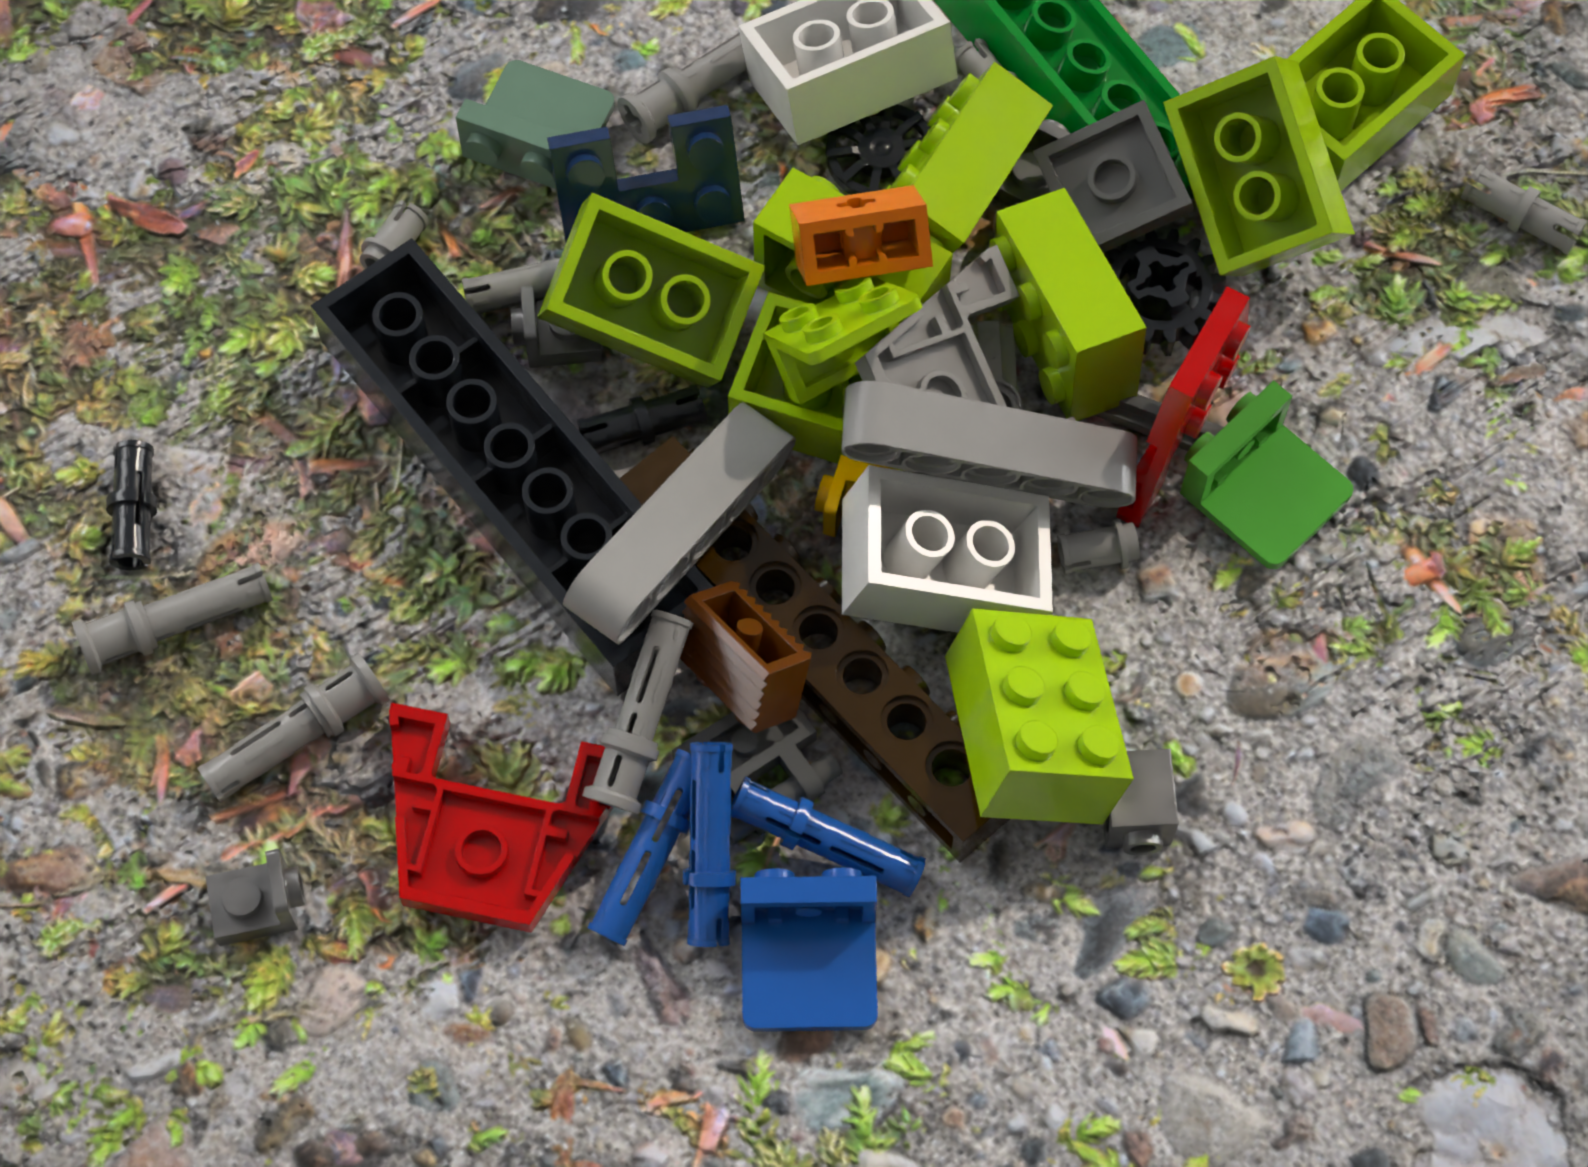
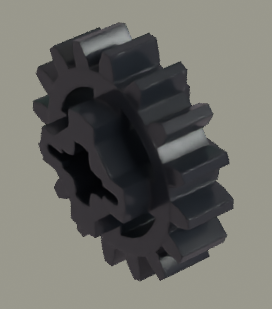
[1104,228,1226,356]

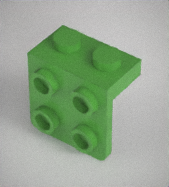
[1180,380,1354,569]

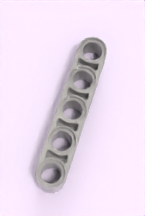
[841,381,1138,508]
[563,402,796,644]

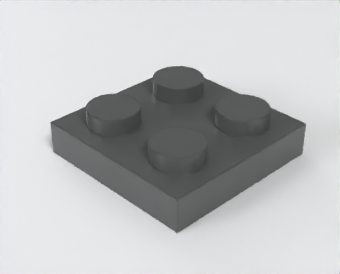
[1033,100,1195,253]

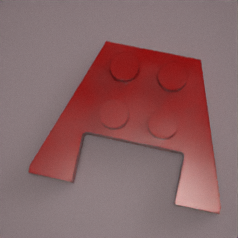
[1116,286,1251,528]
[389,702,613,933]

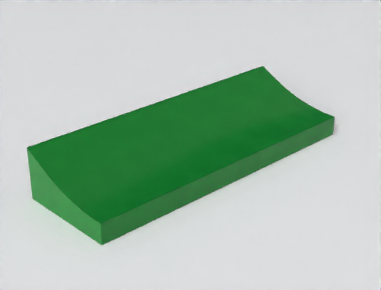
[934,0,1194,199]

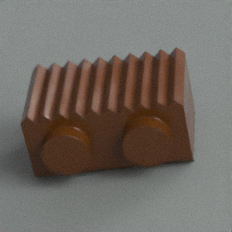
[680,581,812,733]

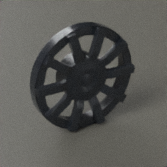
[826,104,930,195]

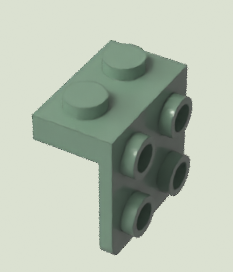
[455,60,615,189]

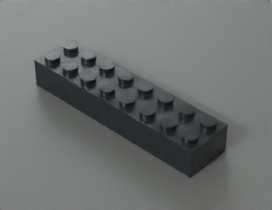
[310,238,713,696]

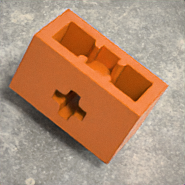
[789,185,933,286]

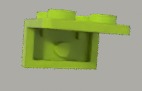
[763,276,923,405]

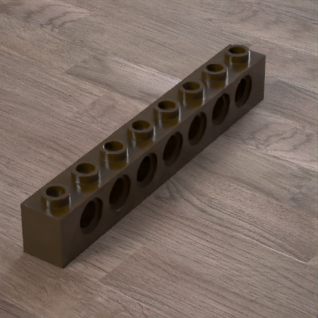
[620,436,1010,863]

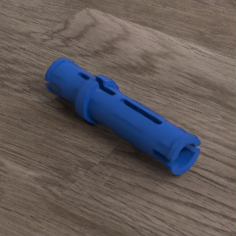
[683,742,736,947]
[587,749,691,947]
[731,776,926,897]

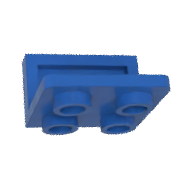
[740,867,878,1032]

